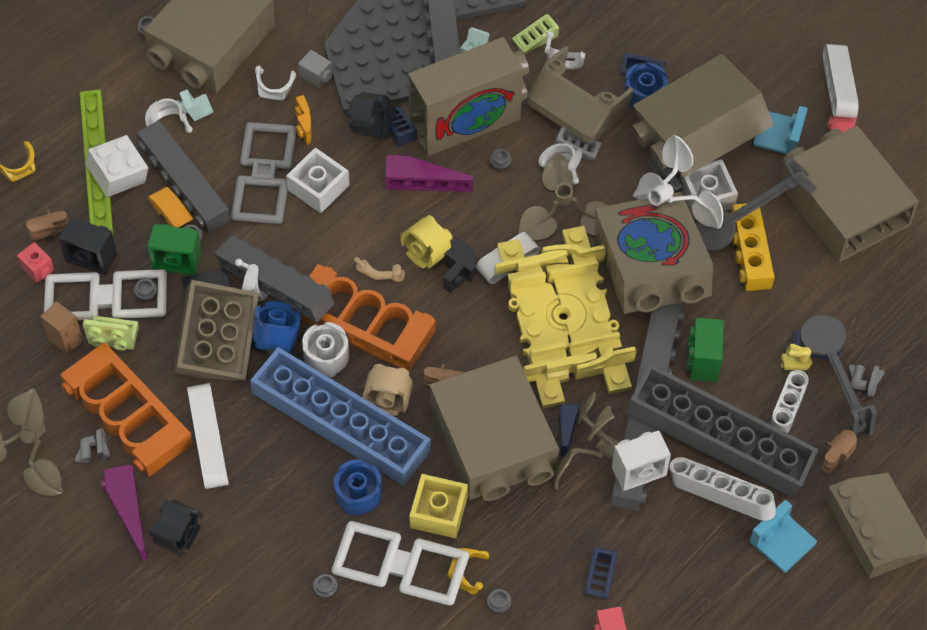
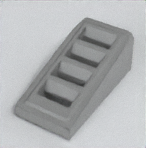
[553,127,601,161]

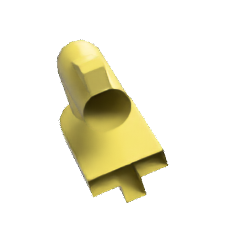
[781,344,812,370]

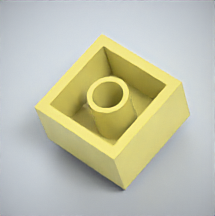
[410,474,468,539]

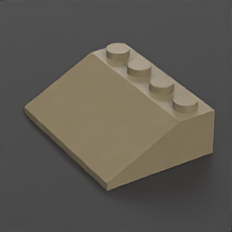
[173,280,259,381]
[825,473,927,579]

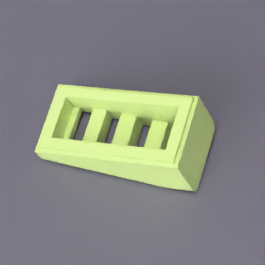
[512,14,559,55]

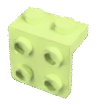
[83,316,139,350]

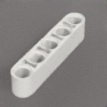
[823,44,858,118]
[187,383,229,489]
[670,457,776,521]

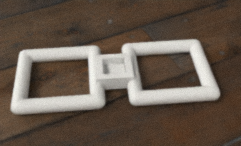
[44,269,167,320]
[332,521,469,606]

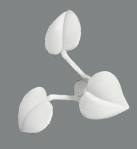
[633,135,723,229]

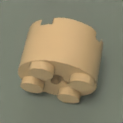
[362,364,413,416]

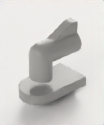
[849,365,885,397]
[75,428,111,463]

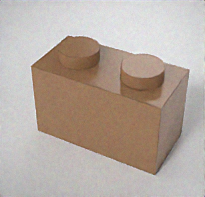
[40,301,83,354]

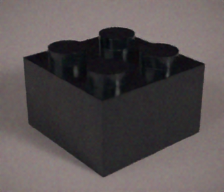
[59,217,117,276]

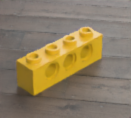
[729,203,775,291]

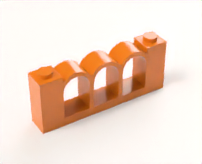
[291,264,436,373]
[60,342,193,477]

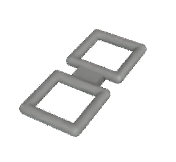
[231,122,296,224]

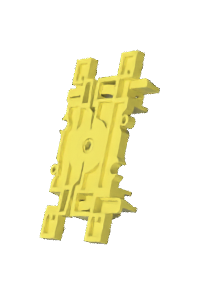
[494,226,636,409]

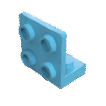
[753,106,808,154]
[750,500,817,573]

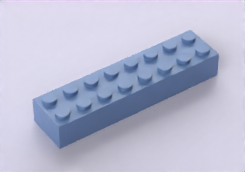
[250,347,431,486]

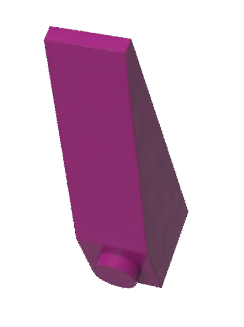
[385,154,473,192]
[101,464,147,560]

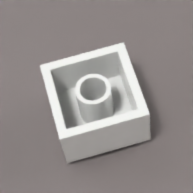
[86,135,148,197]
[286,148,349,213]
[679,159,738,219]
[612,431,671,491]

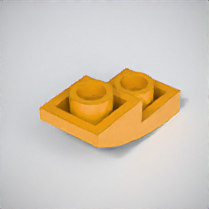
[294,95,312,145]
[148,187,193,228]

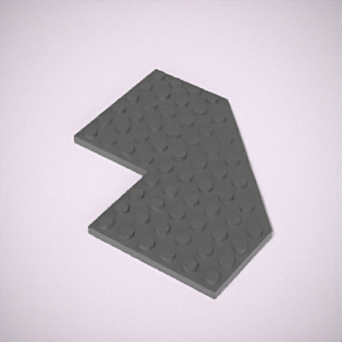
[324,0,526,115]

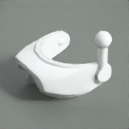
[545,31,585,70]
[255,66,296,101]
[145,99,193,133]
[538,143,582,185]
[235,259,268,301]

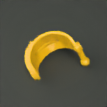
[0,141,35,183]
[447,548,489,595]

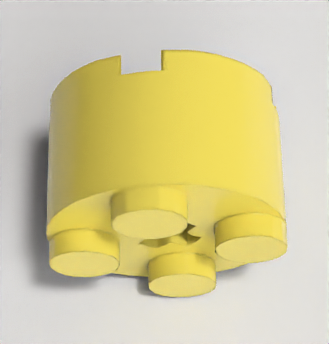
[401,215,452,269]

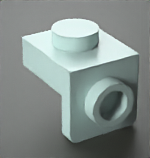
[460,27,490,53]
[180,90,213,121]

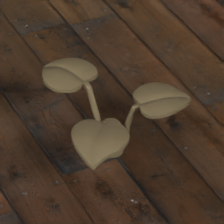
[518,152,608,241]
[0,388,64,496]
[554,391,619,490]

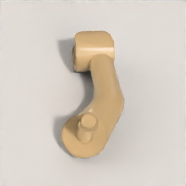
[354,257,405,282]

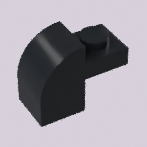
[443,238,476,293]

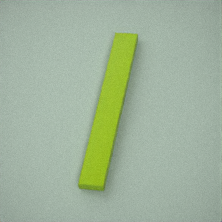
[80,89,114,236]

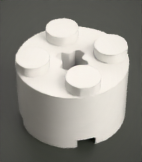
[302,322,349,377]

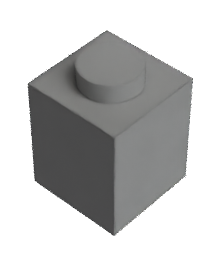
[298,50,332,88]

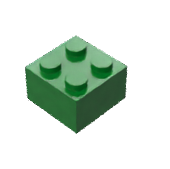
[148,224,202,276]
[686,318,724,382]

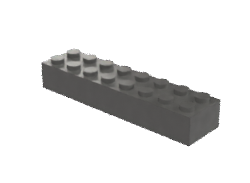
[625,363,818,498]

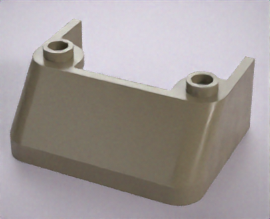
[526,46,634,142]

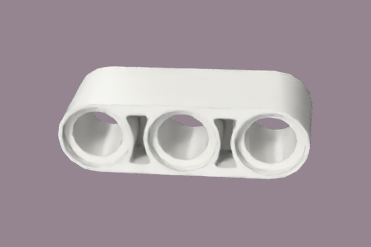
[476,232,540,284]
[770,370,809,433]

